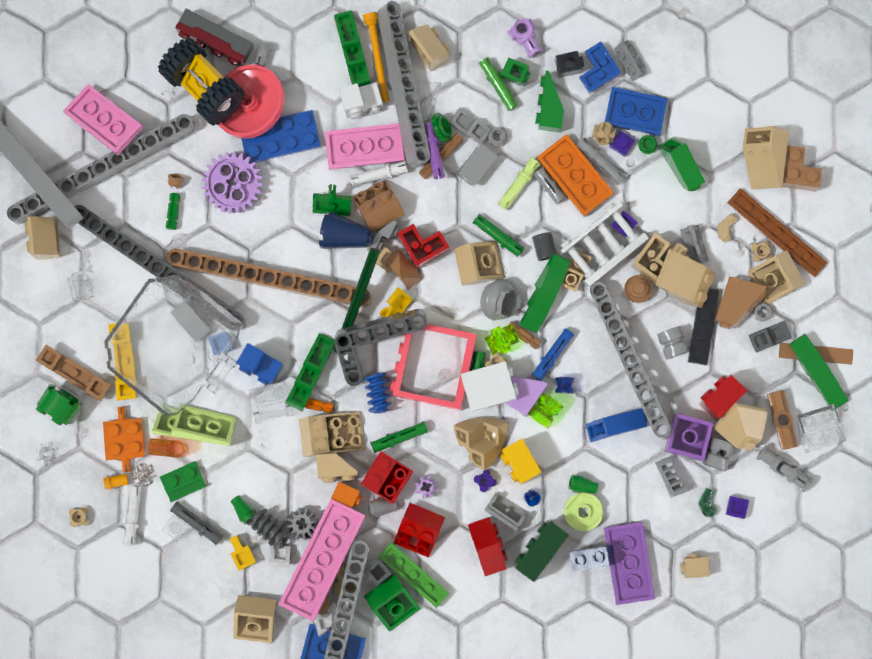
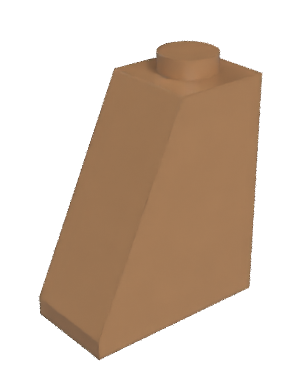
[715,276,768,330]

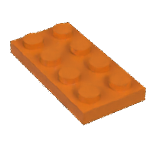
[536,134,614,217]

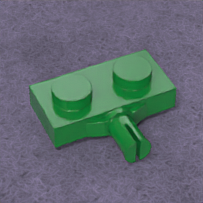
[313,184,352,216]

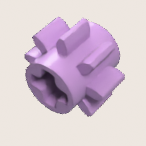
[414,476,438,499]

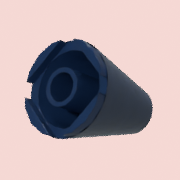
[319,211,374,249]

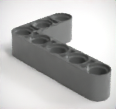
[334,309,427,386]

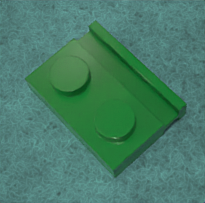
[160,461,207,503]

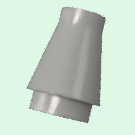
[368,499,397,518]

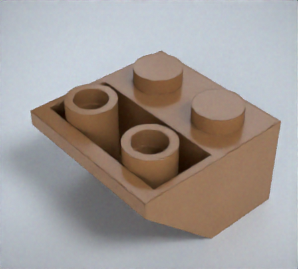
[352,180,405,233]

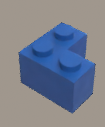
[236,343,284,386]

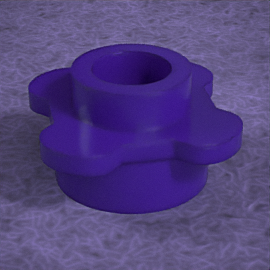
[474,469,497,492]

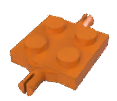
[103,407,145,473]

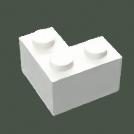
[339,82,383,119]

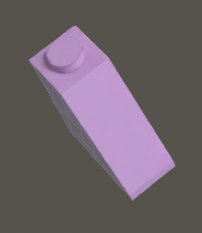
[505,376,548,417]

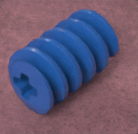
[364,372,393,414]

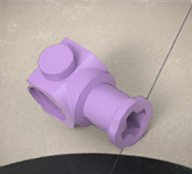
[507,18,543,58]

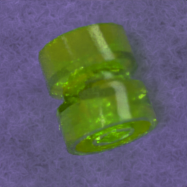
[528,392,564,429]

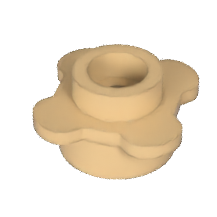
[751,241,772,262]
[485,352,508,367]
[69,507,89,527]

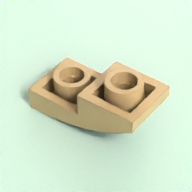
[561,250,592,292]

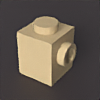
[680,553,710,578]

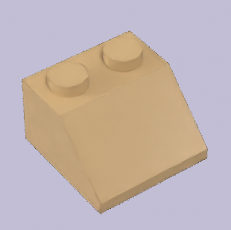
[408,24,450,71]
[454,241,504,286]
[748,250,806,304]
[233,595,277,643]

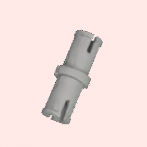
[533,167,566,205]

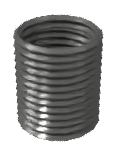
[532,232,557,261]

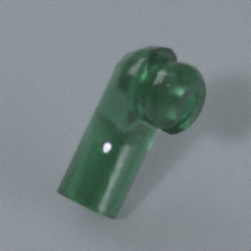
[698,488,715,517]

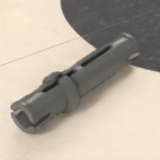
[170,501,223,545]

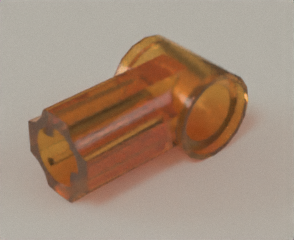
[148,438,189,458]

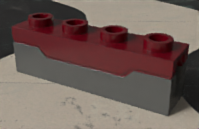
[175,8,254,67]

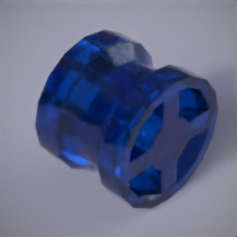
[555,377,575,394]

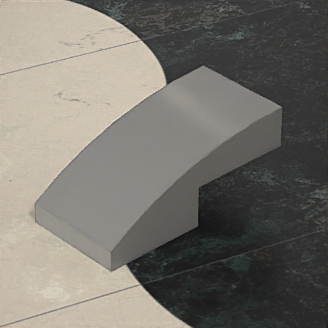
[449,107,492,144]

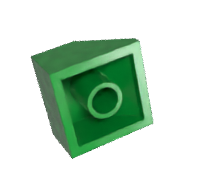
[363,574,421,632]

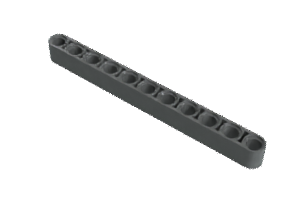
[74,205,246,331]

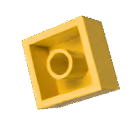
[500,439,541,485]

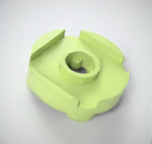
[564,493,603,532]

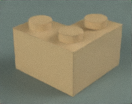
[631,233,670,284]

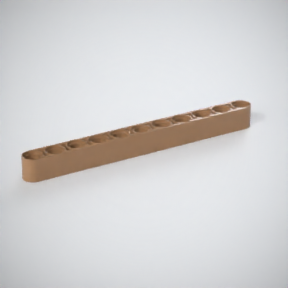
[167,249,372,308]

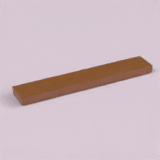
[727,188,827,277]

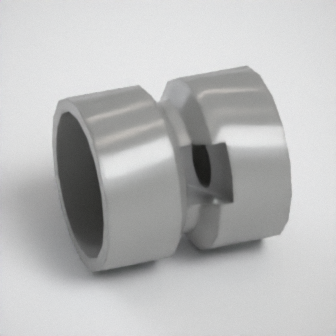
[657,326,689,360]
[702,437,734,471]

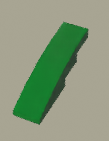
[334,10,371,87]
[519,253,570,333]
[285,333,335,412]
[789,333,849,411]

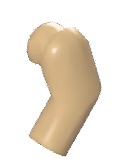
[718,214,737,242]

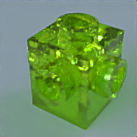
[485,325,520,355]

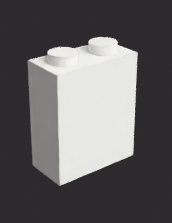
[461,361,519,413]

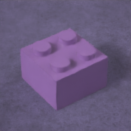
[664,413,713,462]

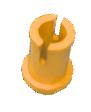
[103,473,129,490]

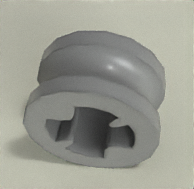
[753,303,772,322]

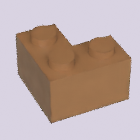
[782,145,822,192]

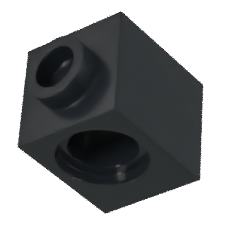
[555,51,584,78]

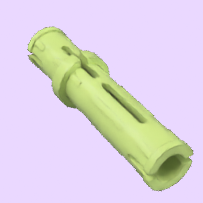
[497,157,541,210]

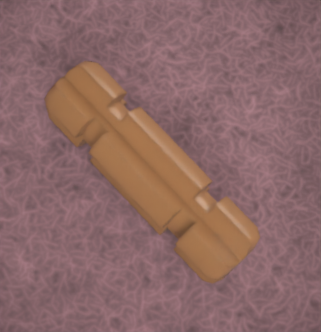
[506,321,542,349]

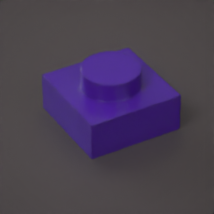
[609,130,635,157]
[611,210,638,238]
[725,496,749,519]

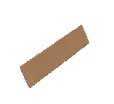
[779,343,853,365]

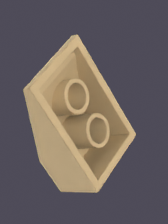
[655,249,715,308]

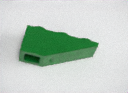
[535,70,564,133]

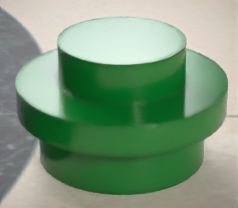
[638,135,657,154]

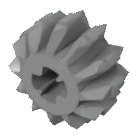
[286,508,319,540]

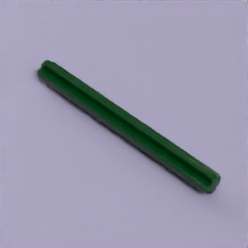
[334,248,380,353]

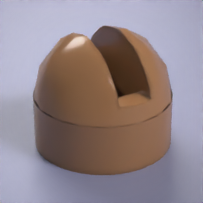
[168,173,183,189]

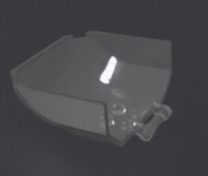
[104,275,242,416]

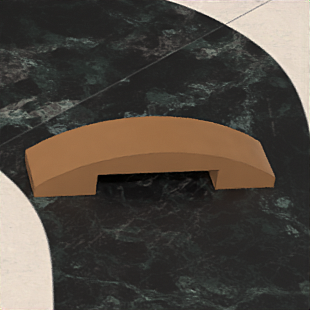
[35,345,111,401]

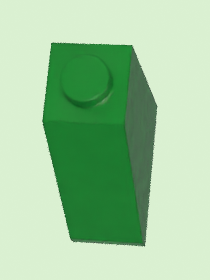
[658,137,705,192]

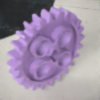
[201,152,264,213]

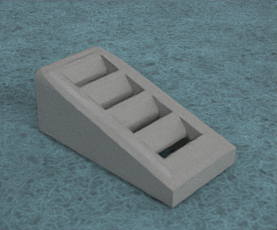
[655,455,689,498]

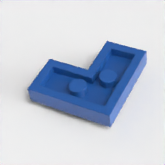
[579,41,622,94]

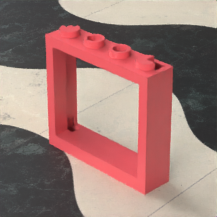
[390,321,477,411]

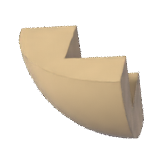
[454,417,508,471]

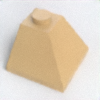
[714,403,768,451]

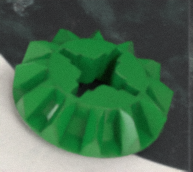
[431,112,452,142]

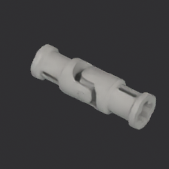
[756,445,814,492]

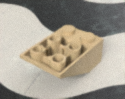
[743,126,789,189]
[298,412,365,457]

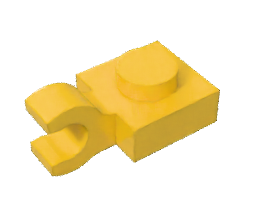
[379,287,413,318]
[230,535,256,571]

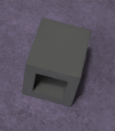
[364,559,392,586]

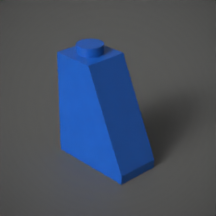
[585,408,648,443]

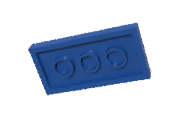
[241,110,321,164]

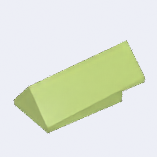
[152,404,237,446]

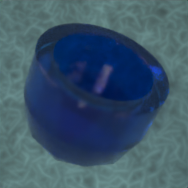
[524,489,541,507]

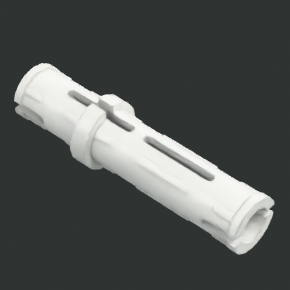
[350,161,408,187]
[123,486,142,546]

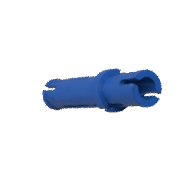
[531,328,574,381]

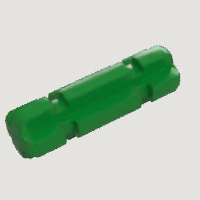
[166,193,180,230]

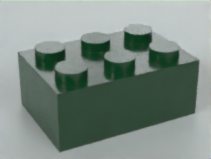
[514,521,569,582]

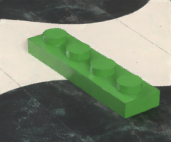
[378,542,449,608]

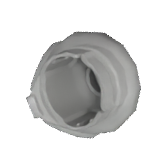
[480,279,523,321]

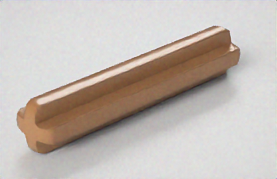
[419,133,463,179]

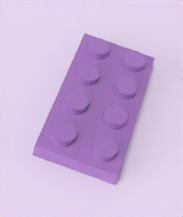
[604,522,655,605]

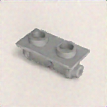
[614,40,647,81]
[680,225,709,263]

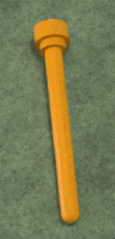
[363,12,389,102]

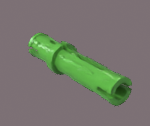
[478,57,518,111]

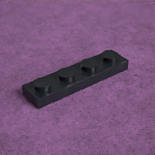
[687,288,719,366]

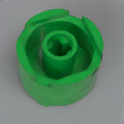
[36,384,82,426]

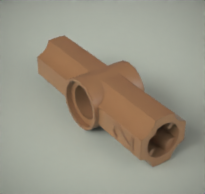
[767,390,798,450]

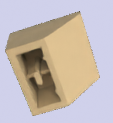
[25,216,61,260]
[316,453,359,483]

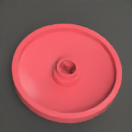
[219,65,285,139]

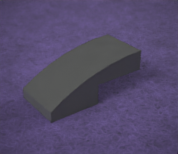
[748,320,792,353]

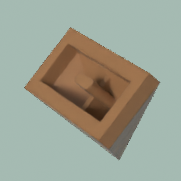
[384,249,423,290]

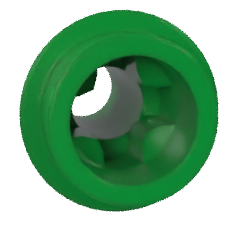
[568,474,598,494]
[231,495,256,525]

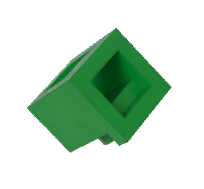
[501,57,531,86]

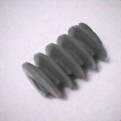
[247,508,289,550]

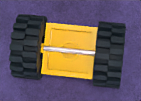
[158,38,245,126]

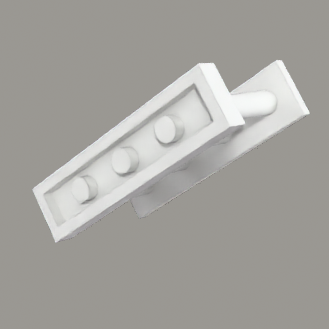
[558,202,649,287]

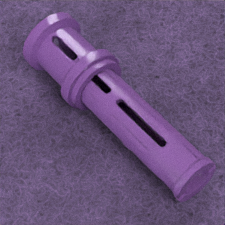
[424,122,445,180]

